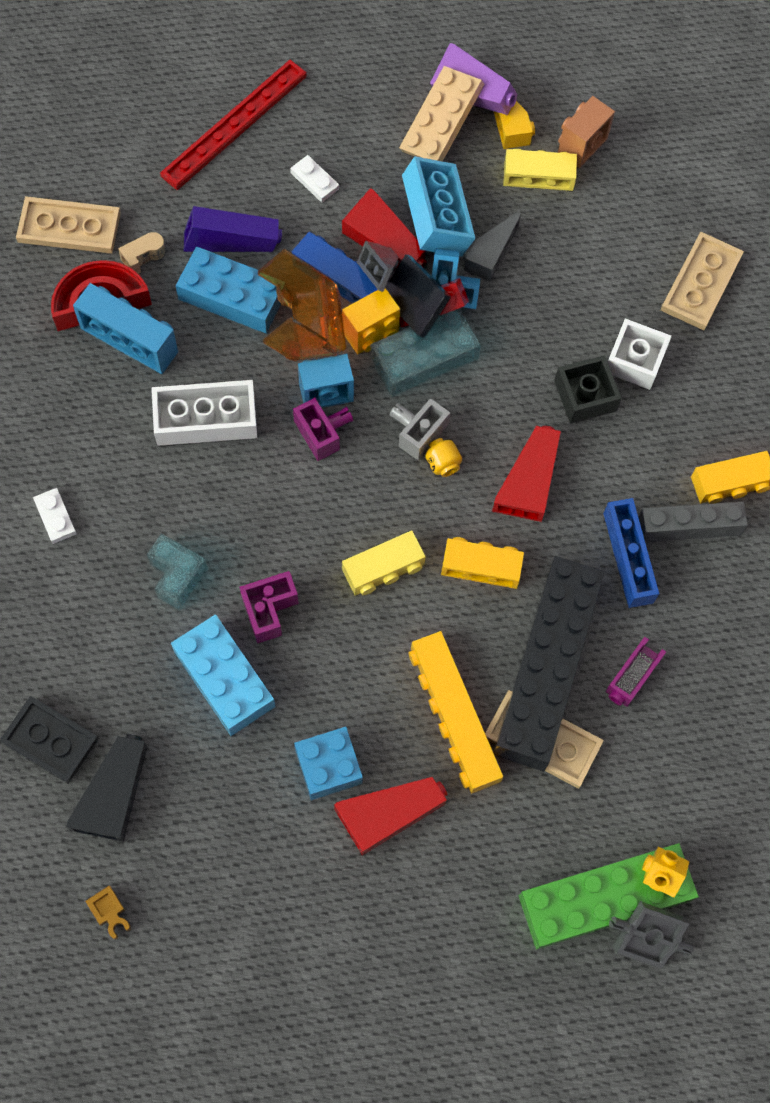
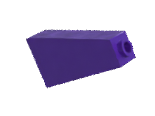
[183,206,282,252]

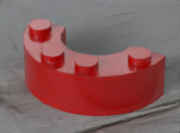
[51,260,152,331]

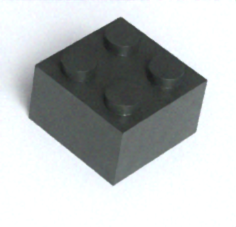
[554,355,622,424]

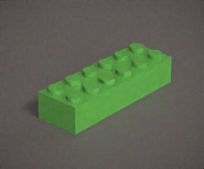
[519,843,699,950]

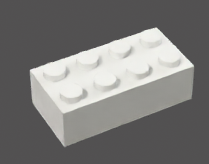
[152,380,258,446]

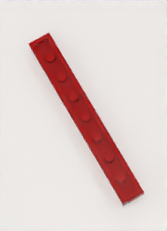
[160,60,307,190]

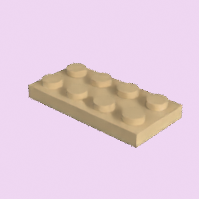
[399,66,485,162]
[16,196,121,254]
[660,232,744,330]
[485,690,604,789]

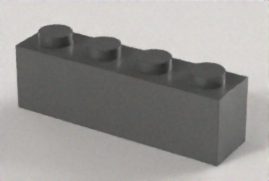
[638,502,748,542]

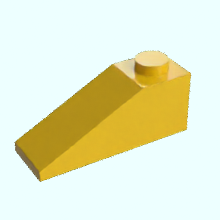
[493,101,535,149]

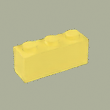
[503,149,577,191]
[342,530,426,596]

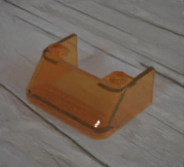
[258,248,346,362]

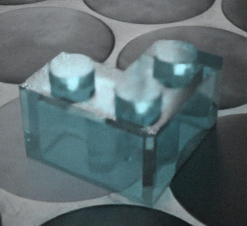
[147,534,208,611]

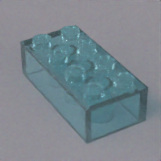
[370,308,481,397]

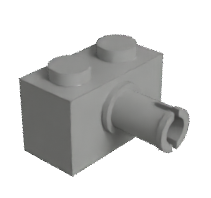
[390,398,450,460]

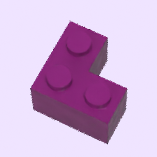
[239,571,299,644]

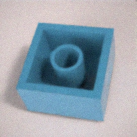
[298,353,354,408]
[294,727,363,800]

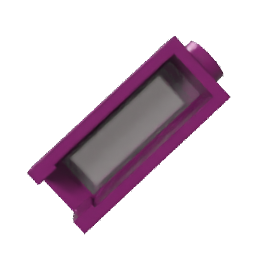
[605,637,666,707]

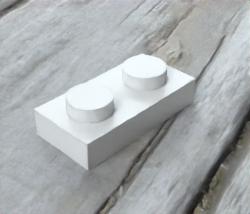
[290,155,339,202]
[33,488,76,544]

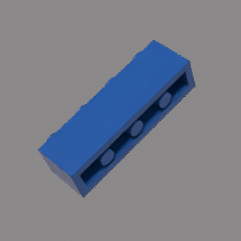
[292,231,378,304]
[603,498,659,608]

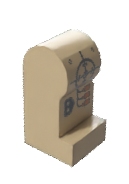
[118,232,165,274]

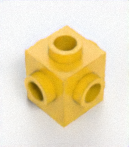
[642,847,689,898]

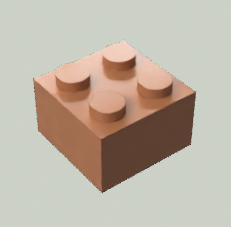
[558,96,615,168]

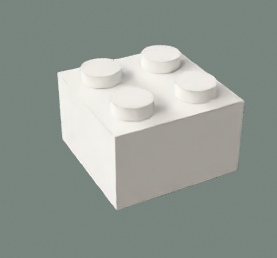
[608,319,671,390]

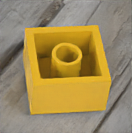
[342,288,400,355]

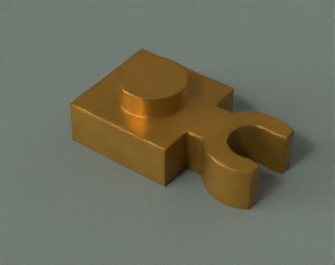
[85,885,131,940]

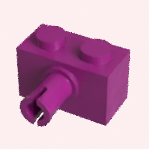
[293,398,353,461]

